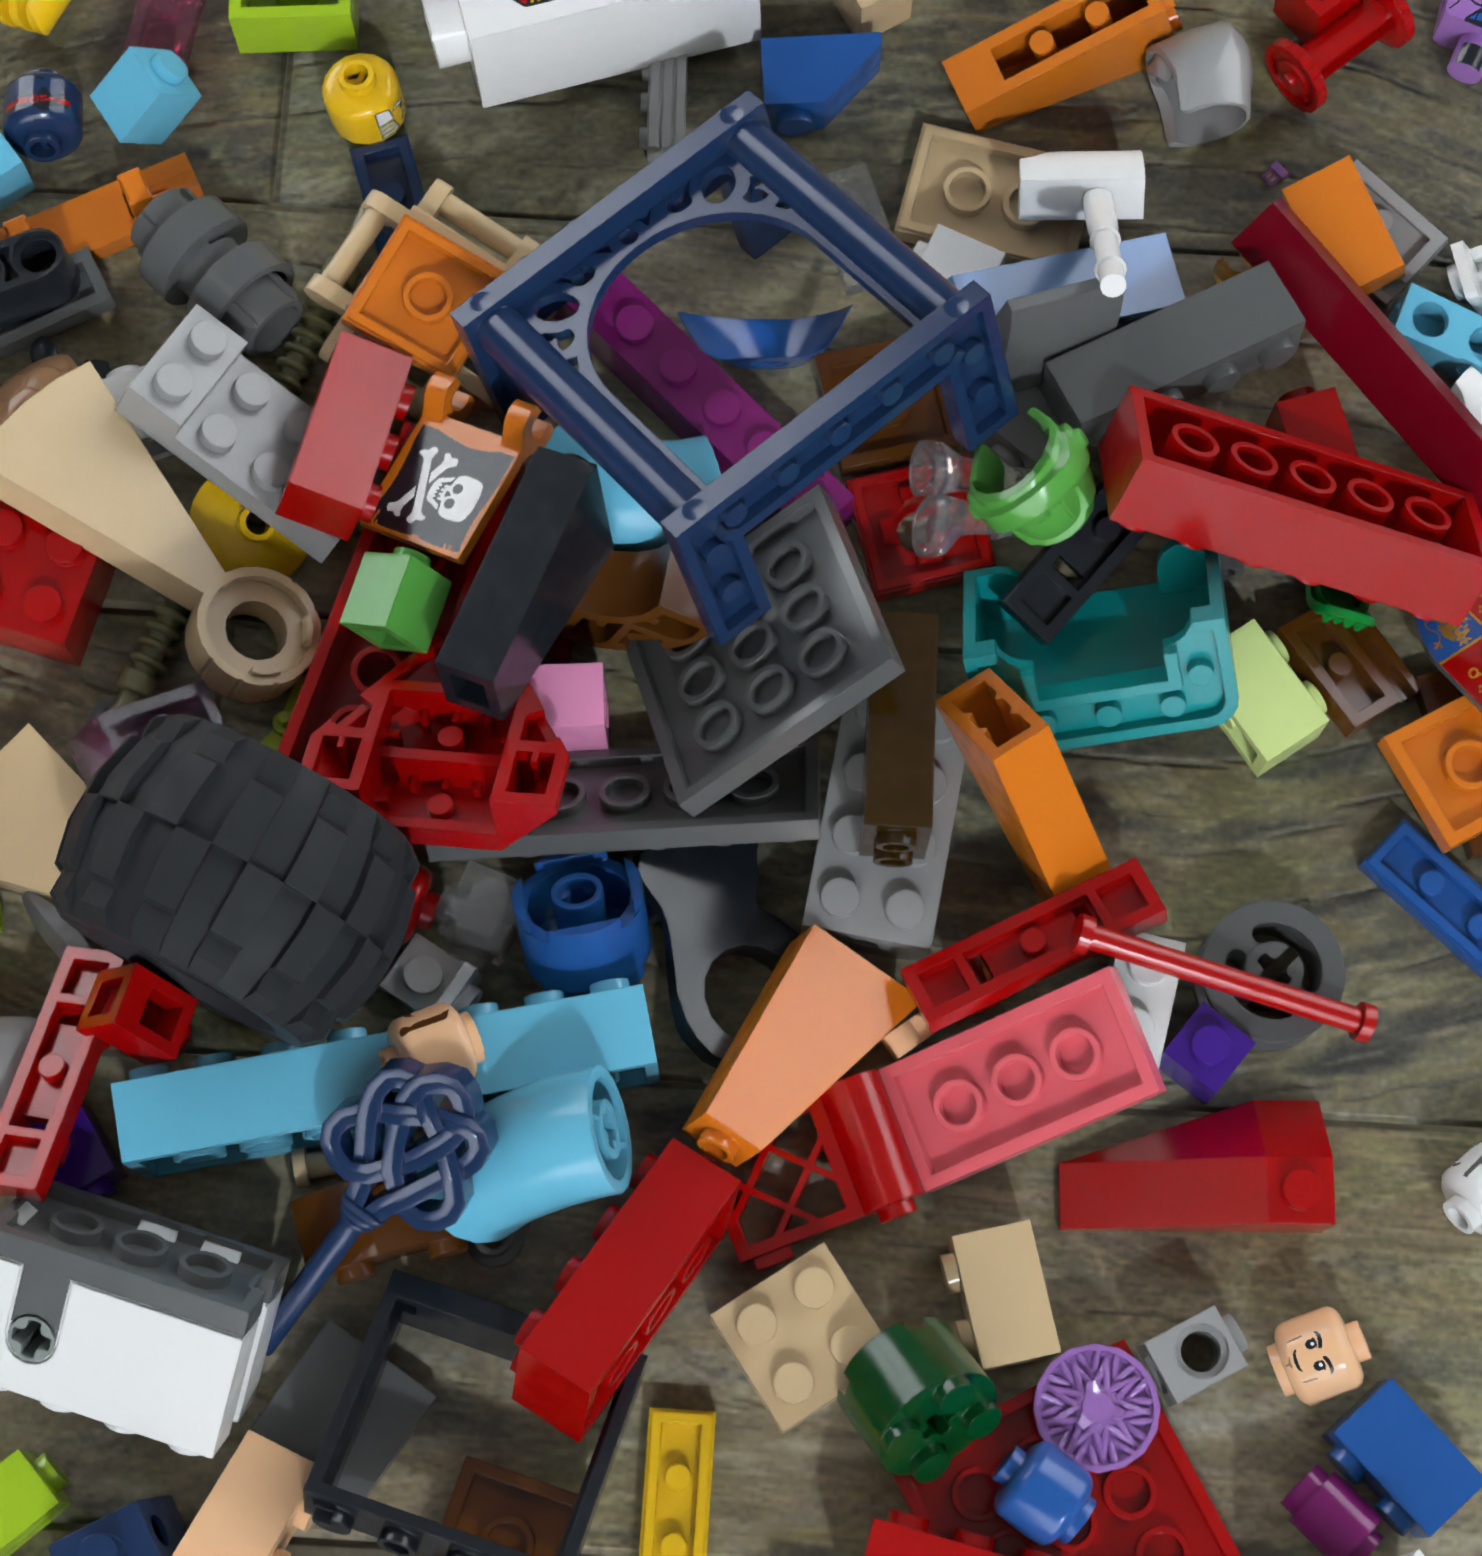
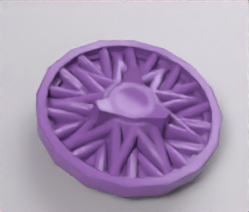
[1033,1343,1161,1473]

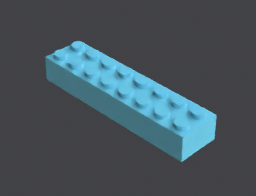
[110,978,661,1180]

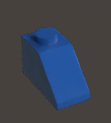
[760,32,882,136]

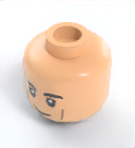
[1266,1306,1372,1406]

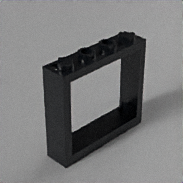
[303,1269,648,1556]

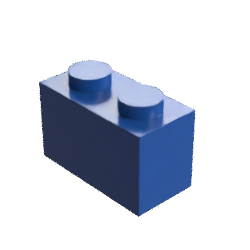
[1321,1378,1482,1538]

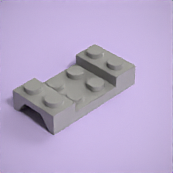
[115,304,385,564]

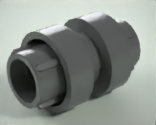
[131,188,303,357]

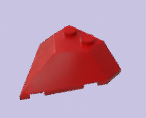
[301,634,571,851]

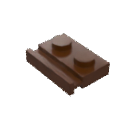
[1275,609,1423,738]

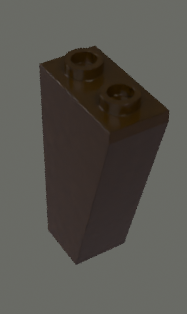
[859,611,939,867]

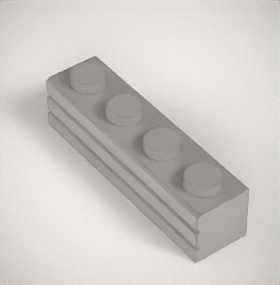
[639,54,688,162]

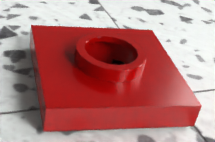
[845,453,997,602]

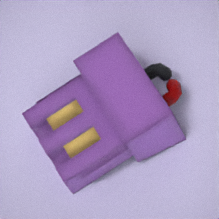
[1261,160,1289,188]

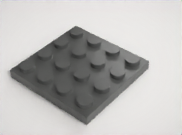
[627,484,905,817]

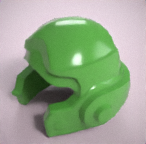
[967,408,1096,546]

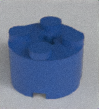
[511,852,652,998]

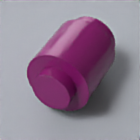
[1280,1464,1384,1556]

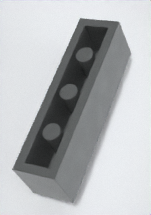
[1041,260,1306,447]

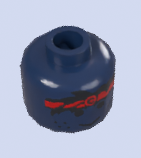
[3,69,83,162]

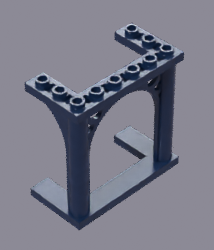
[449,90,1019,647]

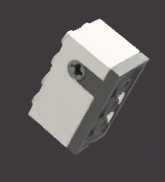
[0,1180,291,1459]

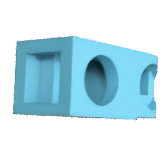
[1387,283,1482,381]

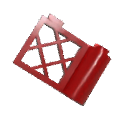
[695,1069,925,1272]

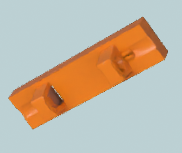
[0,152,205,261]

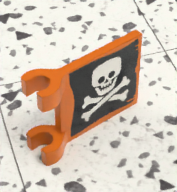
[359,371,554,565]

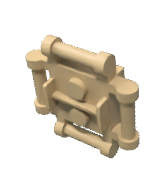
[303,178,557,422]

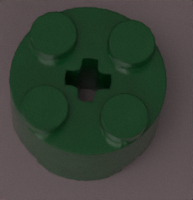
[837,1317,1002,1484]

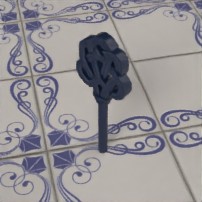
[266,1057,499,1356]

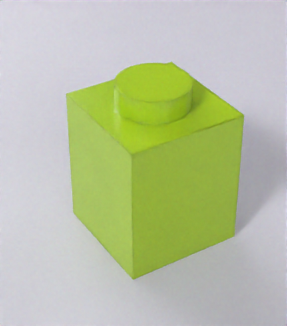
[0,1449,73,1556]

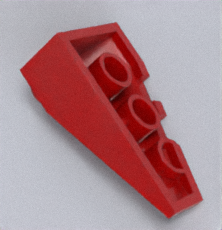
[1058,1100,1336,1233]

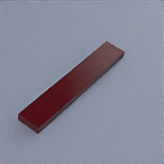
[1231,197,1482,519]

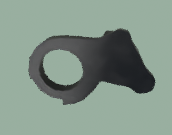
[635,843,800,1069]

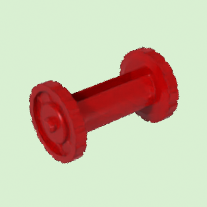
[1264,0,1415,113]

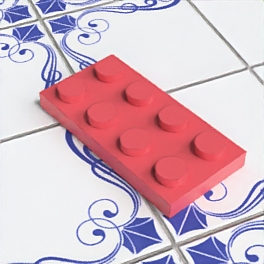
[879,966,1167,1192]

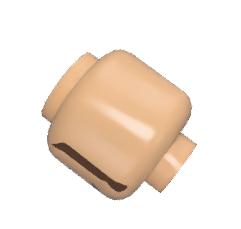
[378,1002,485,1078]

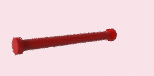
[1068,913,1378,1043]

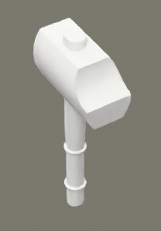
[1018,150,1145,298]

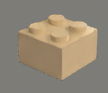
[710,1242,881,1435]

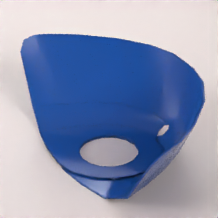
[678,304,853,370]

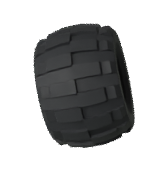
[50,714,420,1046]

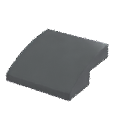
[996,278,1124,393]

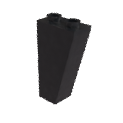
[435,446,614,721]

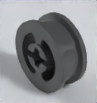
[1192,900,1345,1052]

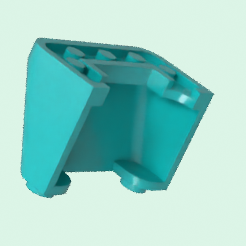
[963,539,1239,750]

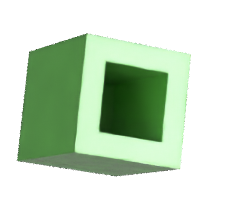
[339,547,452,653]

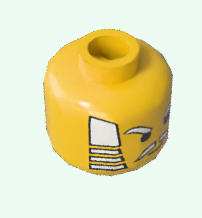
[321,53,407,145]

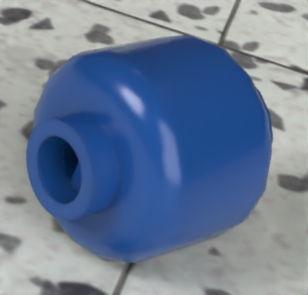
[991,1441,1097,1546]

